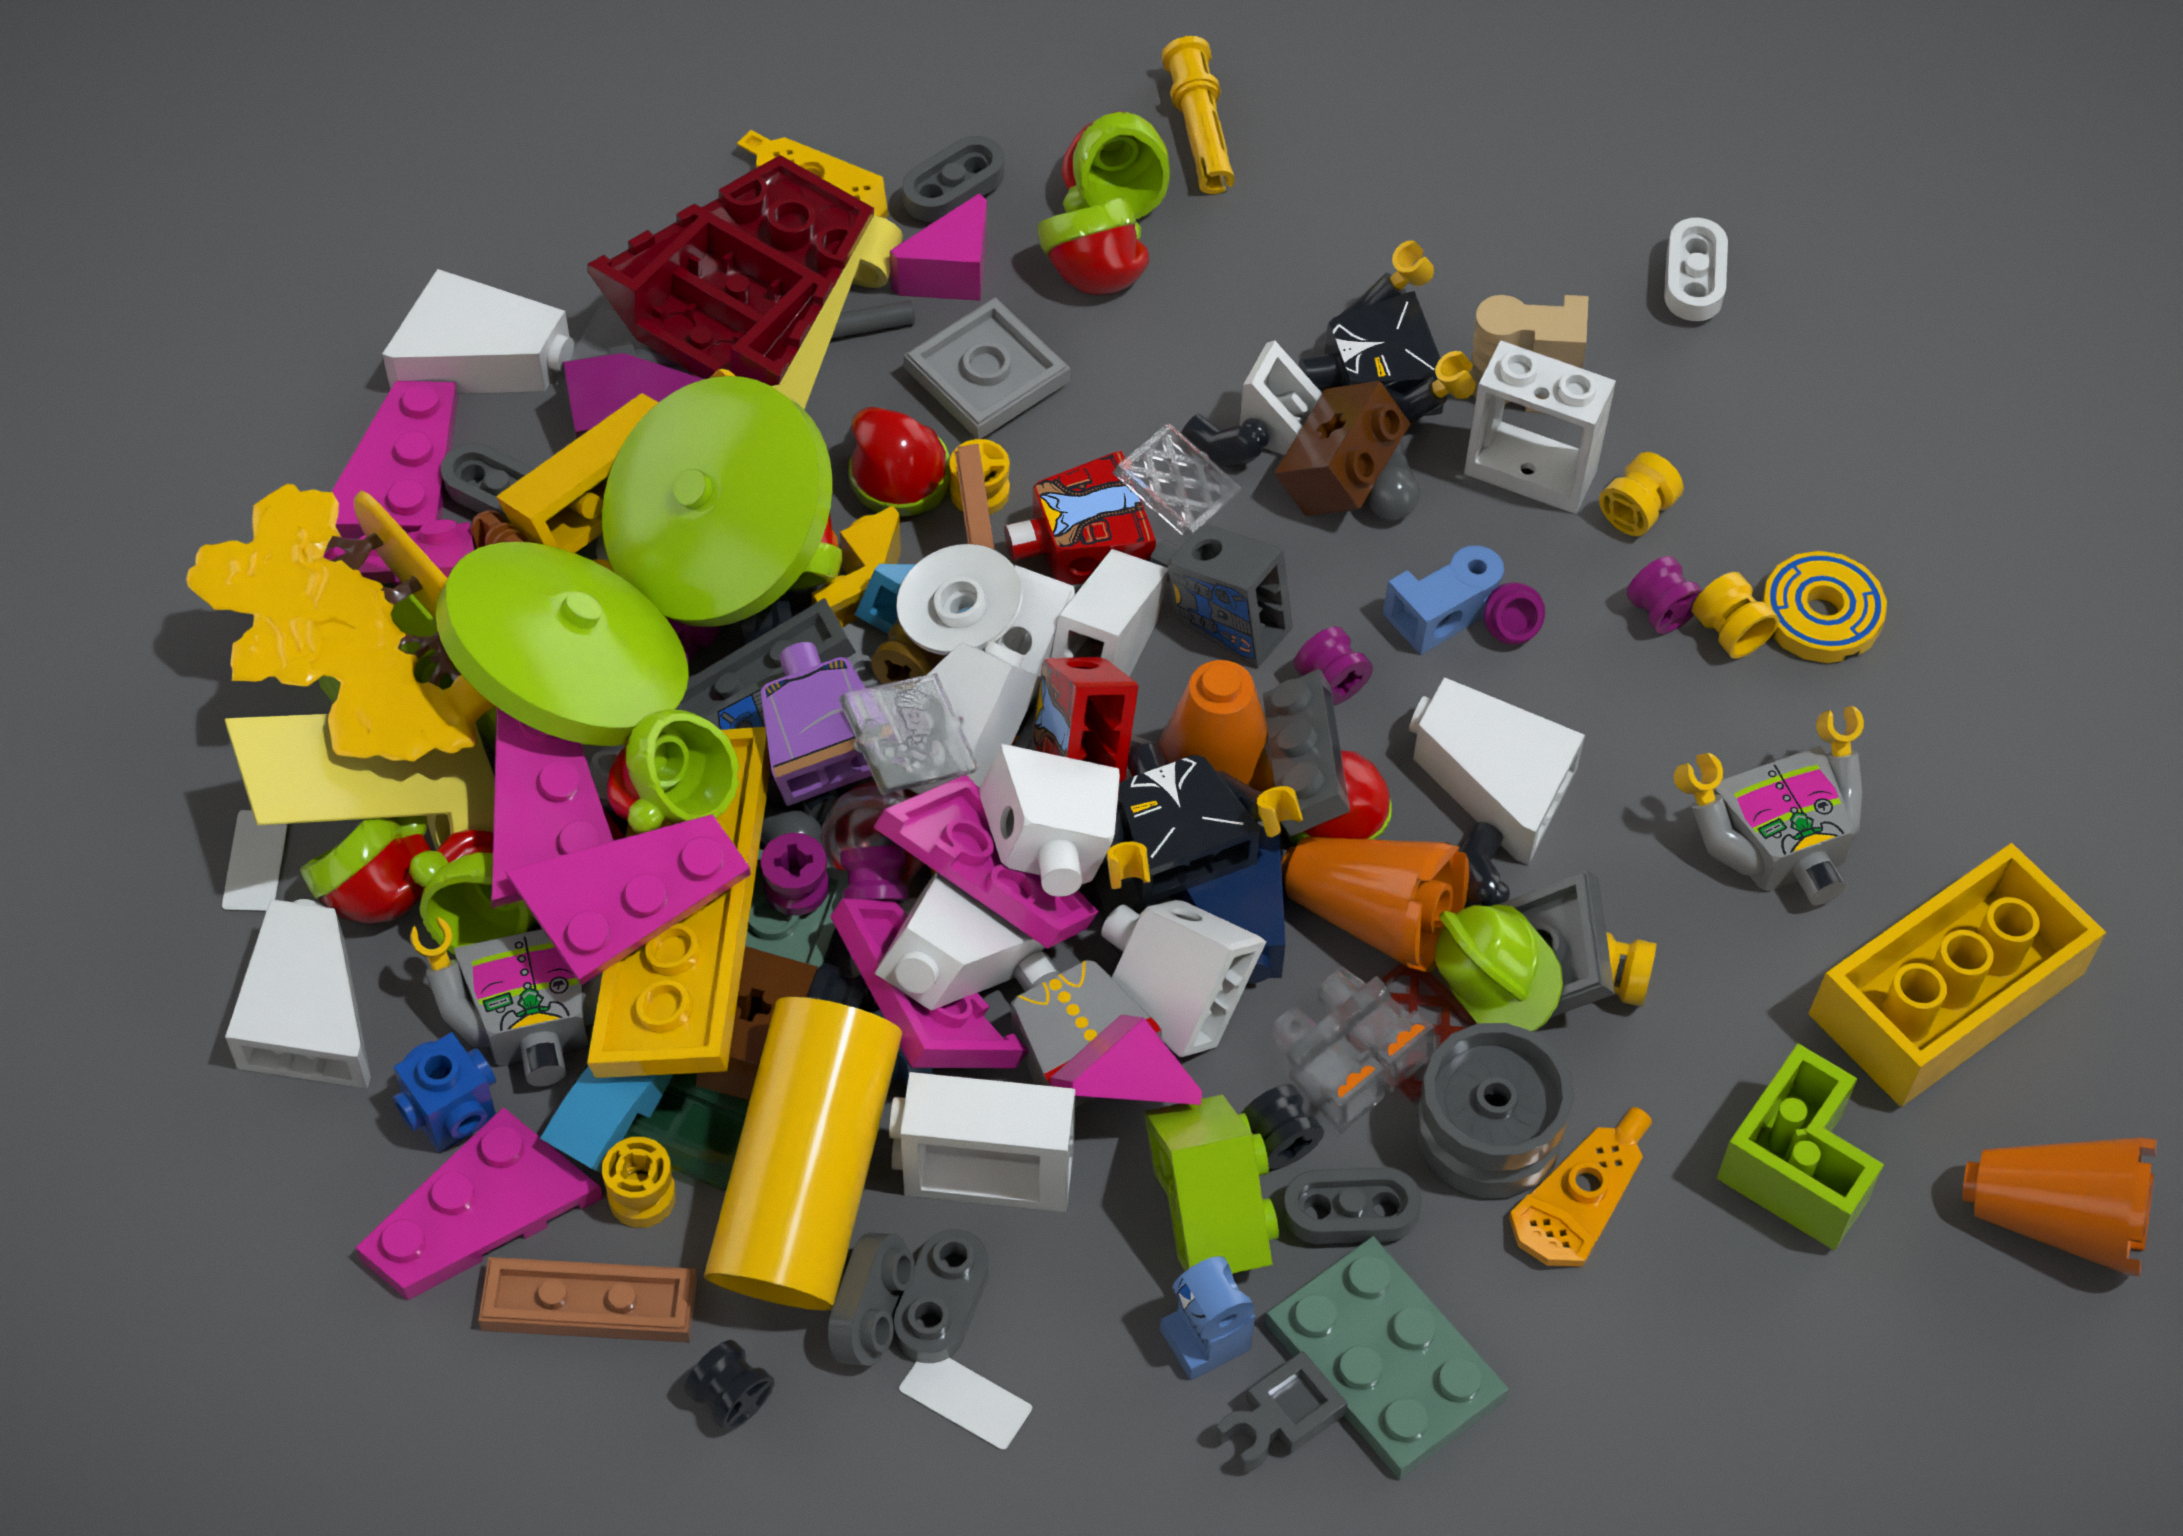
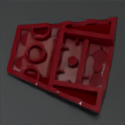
[587,155,874,386]

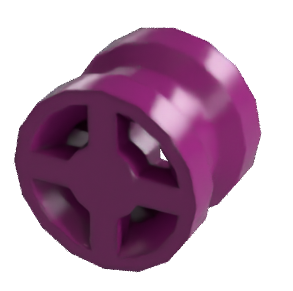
[1626,556,1703,634]
[1293,626,1373,705]
[760,833,829,916]
[840,846,909,904]

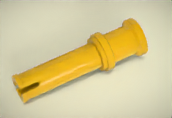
[1161,36,1235,194]

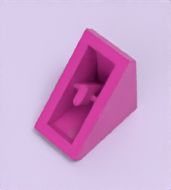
[890,193,987,301]
[1050,1014,1202,1105]

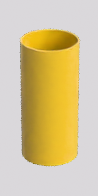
[704,997,903,1311]

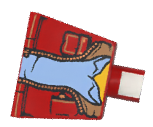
[1004,451,1156,585]
[1033,657,1139,784]

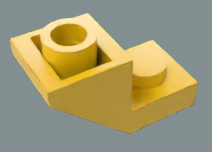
[812,506,901,627]

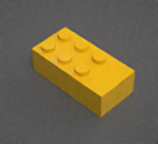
[1808,842,2107,1107]

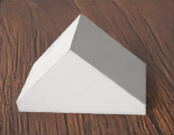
[1240,340,1322,455]

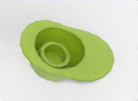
[1435,904,1563,1032]

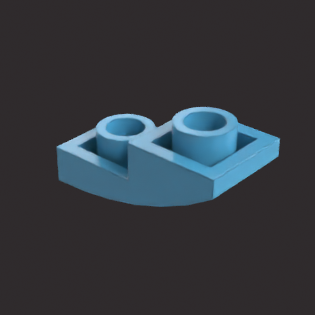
[540,1066,674,1173]

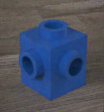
[393,1032,496,1153]

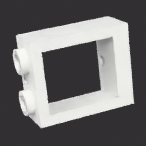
[1464,340,1616,514]
[889,1072,1075,1212]

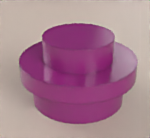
[1483,582,1545,644]

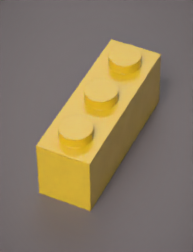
[496,393,659,553]

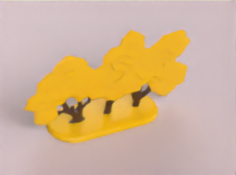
[186,483,495,762]

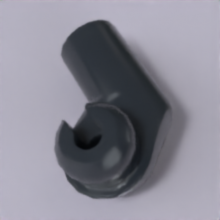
[1181,414,1270,468]
[1460,822,1510,907]

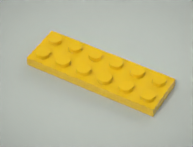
[587,727,771,1078]

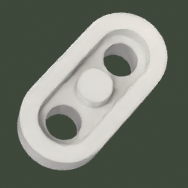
[1664,218,1728,321]

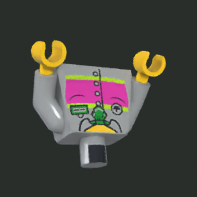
[1673,706,1864,905]
[410,917,603,1086]

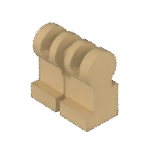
[1470,295,1589,414]

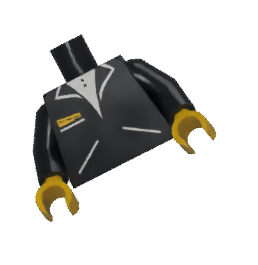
[1299,240,1476,425]
[1102,743,1303,905]

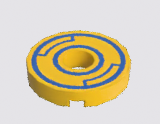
[1762,551,1887,664]

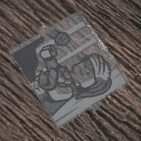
[839,673,980,795]

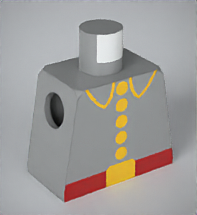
[1011,952,1162,1108]

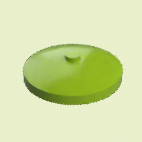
[602,376,832,627]
[435,542,689,746]

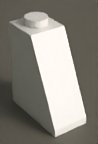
[382,269,574,394]
[1051,549,1168,677]
[883,640,1040,794]
[1409,677,1585,865]
[875,871,1045,1011]
[225,899,371,1089]

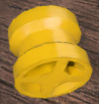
[949,439,1010,515]

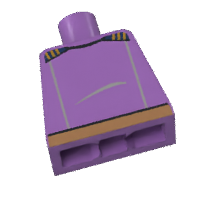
[761,642,903,806]

